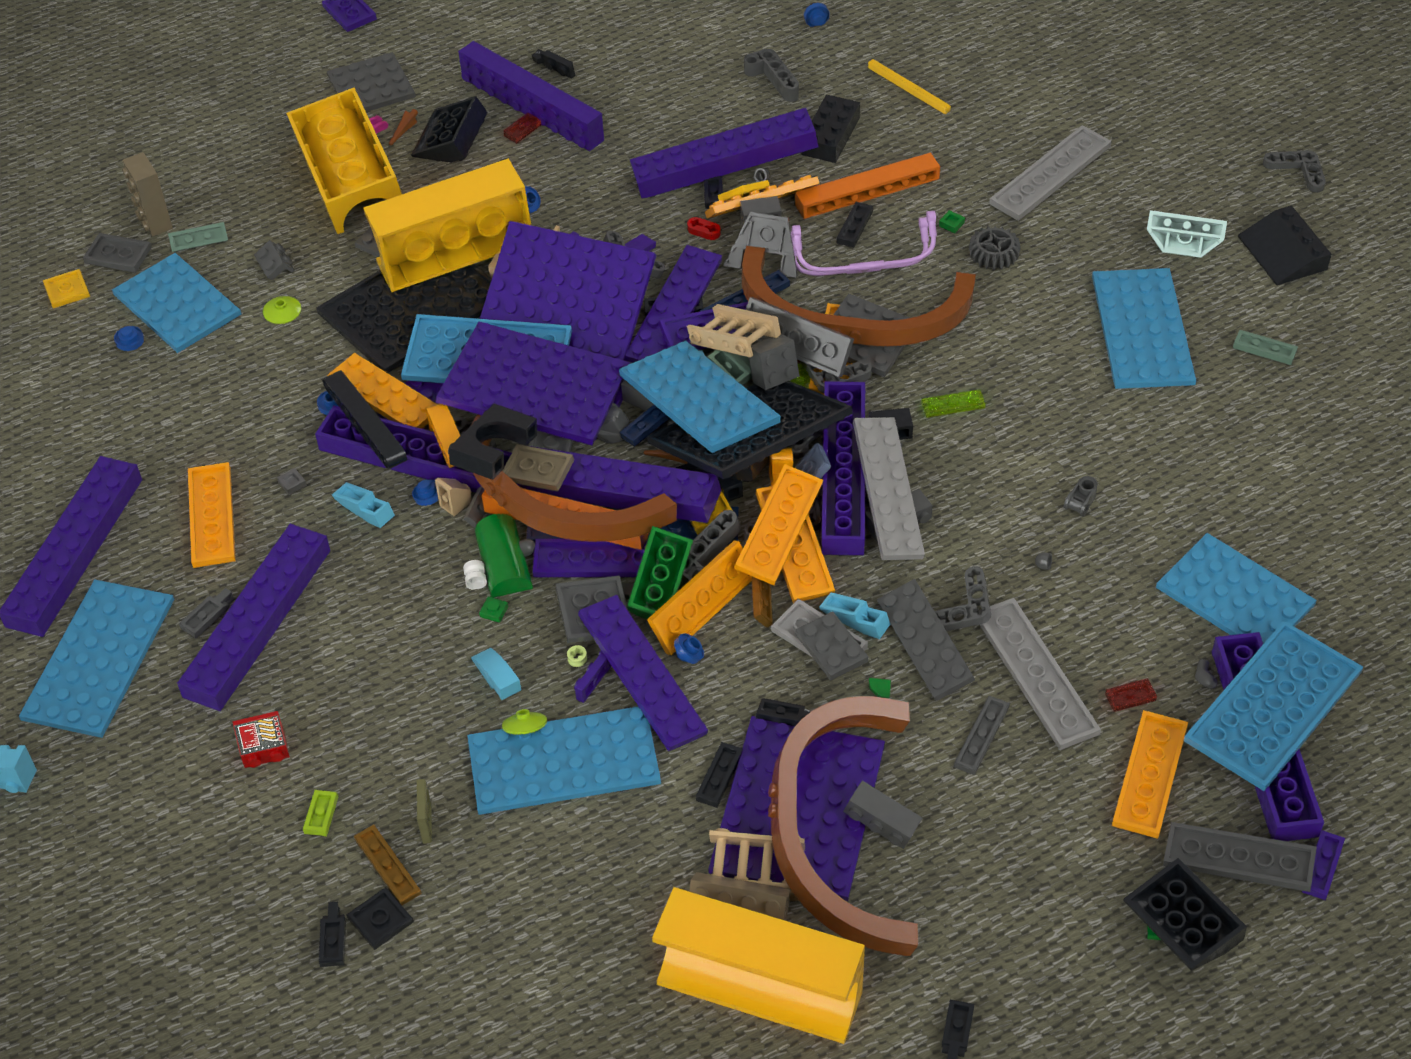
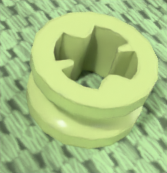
[567,645,587,667]

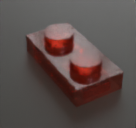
[503,113,541,144]
[1105,678,1157,712]

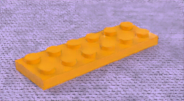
[705,175,819,219]
[327,353,436,429]
[188,462,236,568]
[734,464,823,585]
[755,485,835,603]
[647,541,752,655]
[1112,710,1188,839]

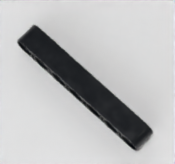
[322,370,407,470]

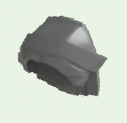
[596,403,630,444]

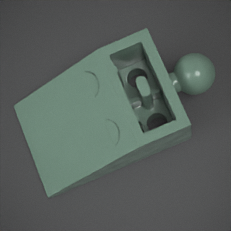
[707,344,752,386]

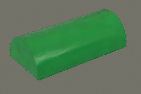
[475,514,533,598]
[627,526,693,619]

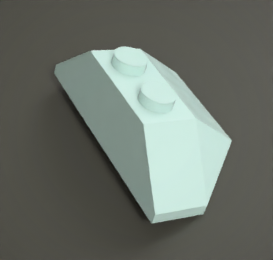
[1147,210,1227,258]

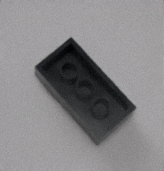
[801,94,860,163]

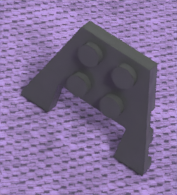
[724,212,798,278]

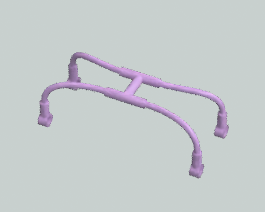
[791,211,937,276]

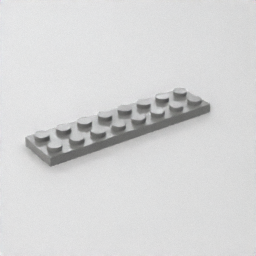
[989,125,1111,221]
[853,417,925,560]
[978,598,1101,750]

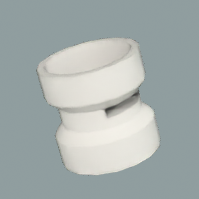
[463,560,487,590]

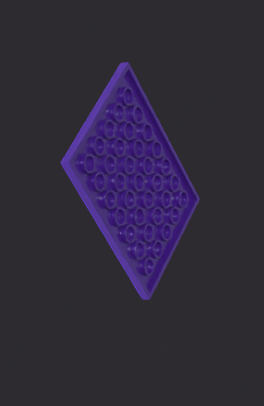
[480,221,656,361]
[436,322,630,446]
[708,716,885,901]

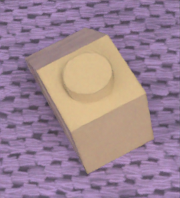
[435,478,472,516]

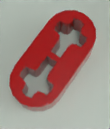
[687,217,721,240]

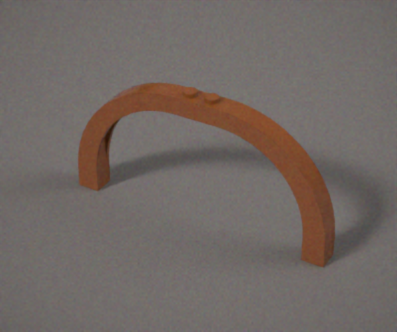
[741,246,976,346]
[472,414,677,542]
[768,696,918,956]

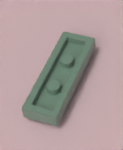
[168,222,228,252]
[1233,330,1298,365]

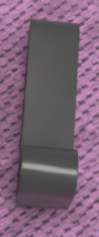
[744,48,799,102]
[682,510,741,583]

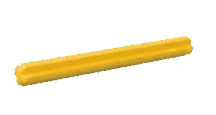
[868,59,951,114]

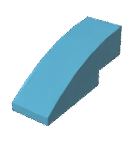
[332,482,395,528]
[819,592,891,639]
[471,648,521,700]

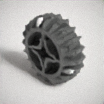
[969,226,1021,270]

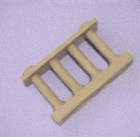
[687,304,781,357]
[709,828,805,901]

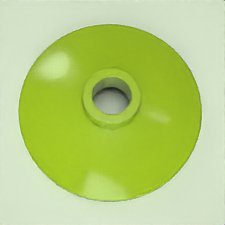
[263,296,301,324]
[502,709,547,735]

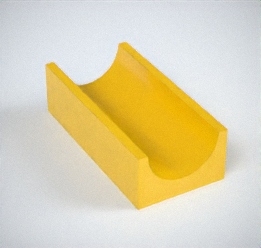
[286,87,402,234]
[363,158,531,292]
[652,887,865,1044]

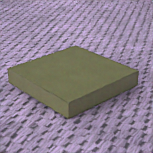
[417,779,432,844]

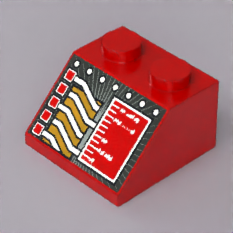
[232,711,290,768]

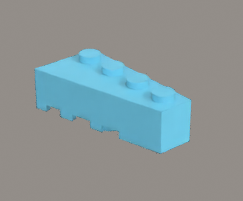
[0,745,37,793]

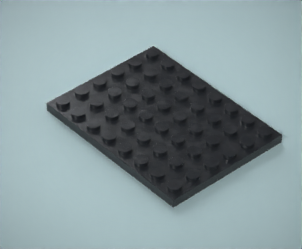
[316,264,492,373]
[647,381,853,479]

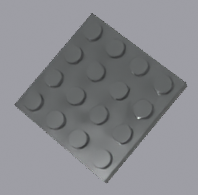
[327,52,416,112]
[834,293,909,377]

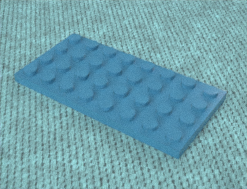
[1092,268,1196,389]
[401,314,572,383]
[619,341,780,453]
[19,579,174,738]
[1184,621,1363,791]
[467,706,661,815]

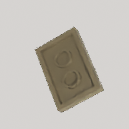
[502,444,574,491]

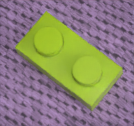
[303,790,338,836]

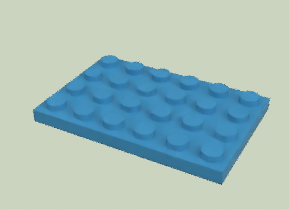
[112,253,241,353]
[1156,533,1317,644]

